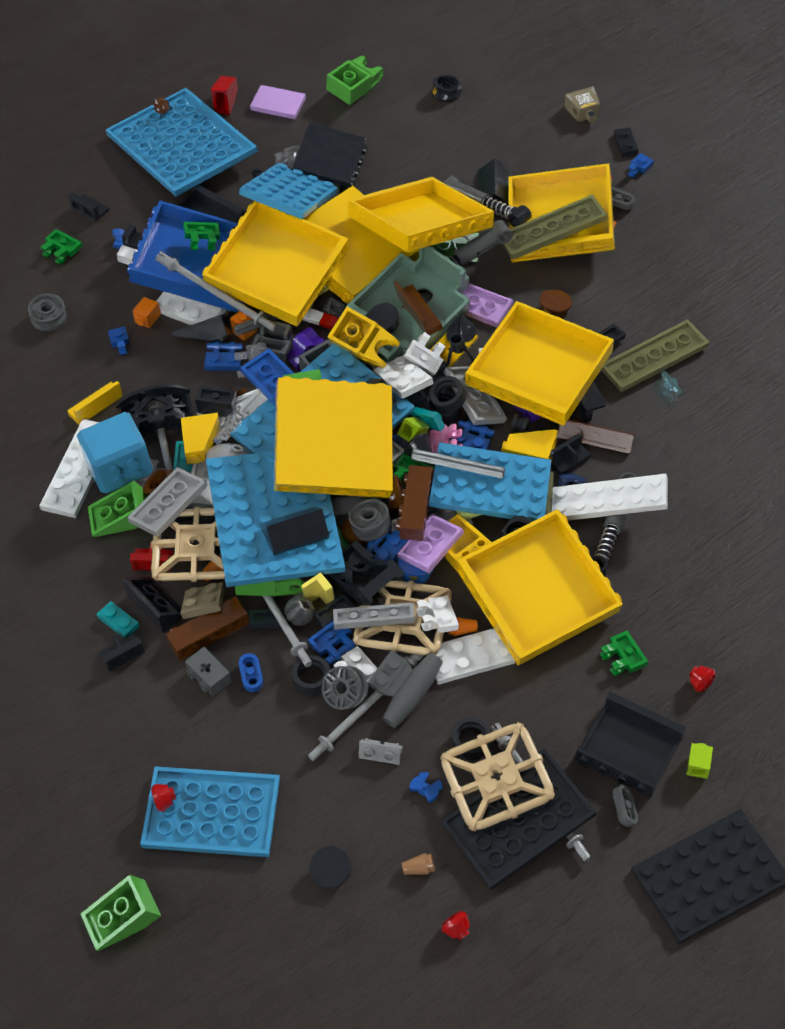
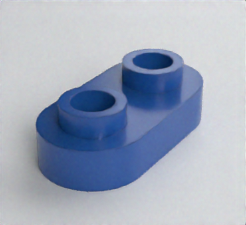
[238,653,263,692]

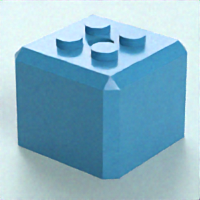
[76,412,153,494]

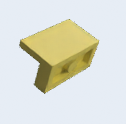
[301,573,335,604]

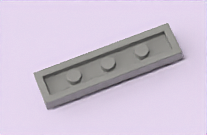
[333,602,415,630]

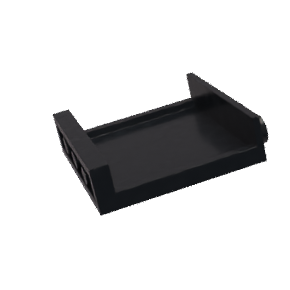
[292,122,368,189]
[177,184,245,223]
[575,692,686,797]

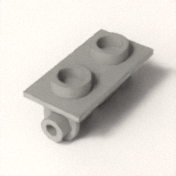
[358,738,403,765]

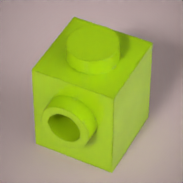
[397,417,430,442]
[686,743,713,779]

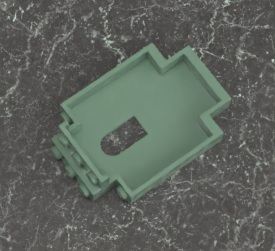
[346,246,470,363]

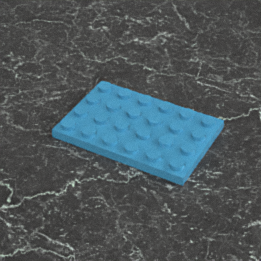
[239,163,338,219]
[429,442,551,522]
[140,766,280,857]

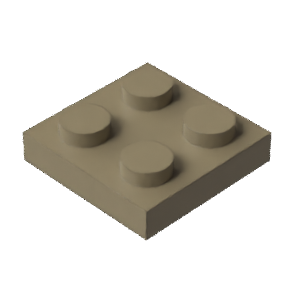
[181,582,225,619]

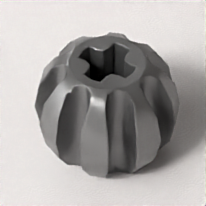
[285,596,314,626]

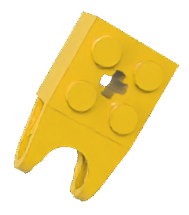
[328,306,400,368]

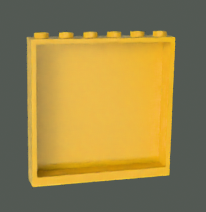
[509,163,615,262]
[348,177,494,252]
[303,186,420,304]
[202,201,349,327]
[465,301,614,426]
[274,376,393,498]
[455,509,623,666]

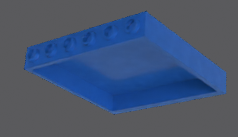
[127,200,238,311]

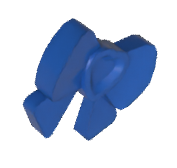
[112,229,125,249]
[409,772,442,803]

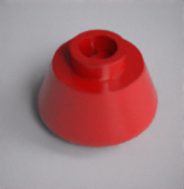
[689,666,716,692]
[151,784,176,812]
[441,911,470,940]

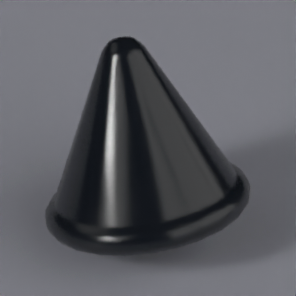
[404,433,432,464]

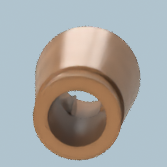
[402,853,435,875]

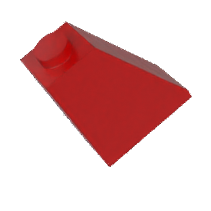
[211,76,238,115]

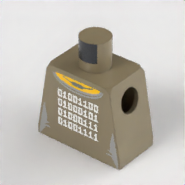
[564,86,600,123]

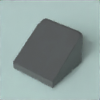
[321,297,345,318]

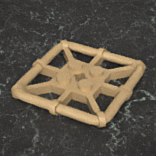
[151,506,225,582]
[353,580,452,656]
[440,722,555,831]

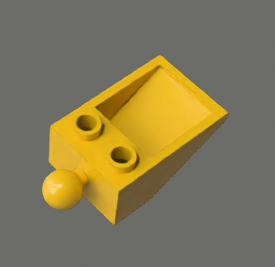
[444,514,492,571]

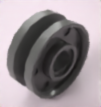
[28,293,67,332]
[348,499,392,541]
[322,665,368,710]

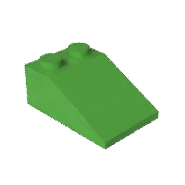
[88,480,148,537]
[81,875,161,951]

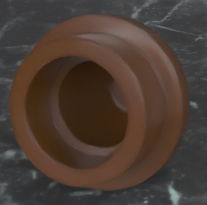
[153,97,169,115]

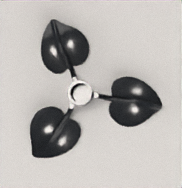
[422,313,476,384]

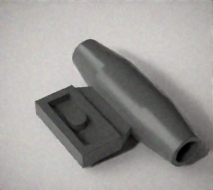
[368,650,443,728]

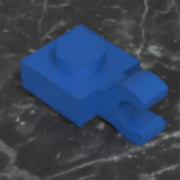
[627,153,654,178]
[108,326,129,355]

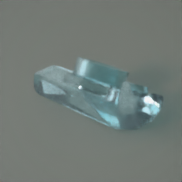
[661,370,683,394]

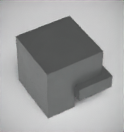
[251,320,293,364]

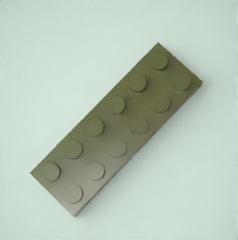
[502,194,608,260]
[601,319,710,392]

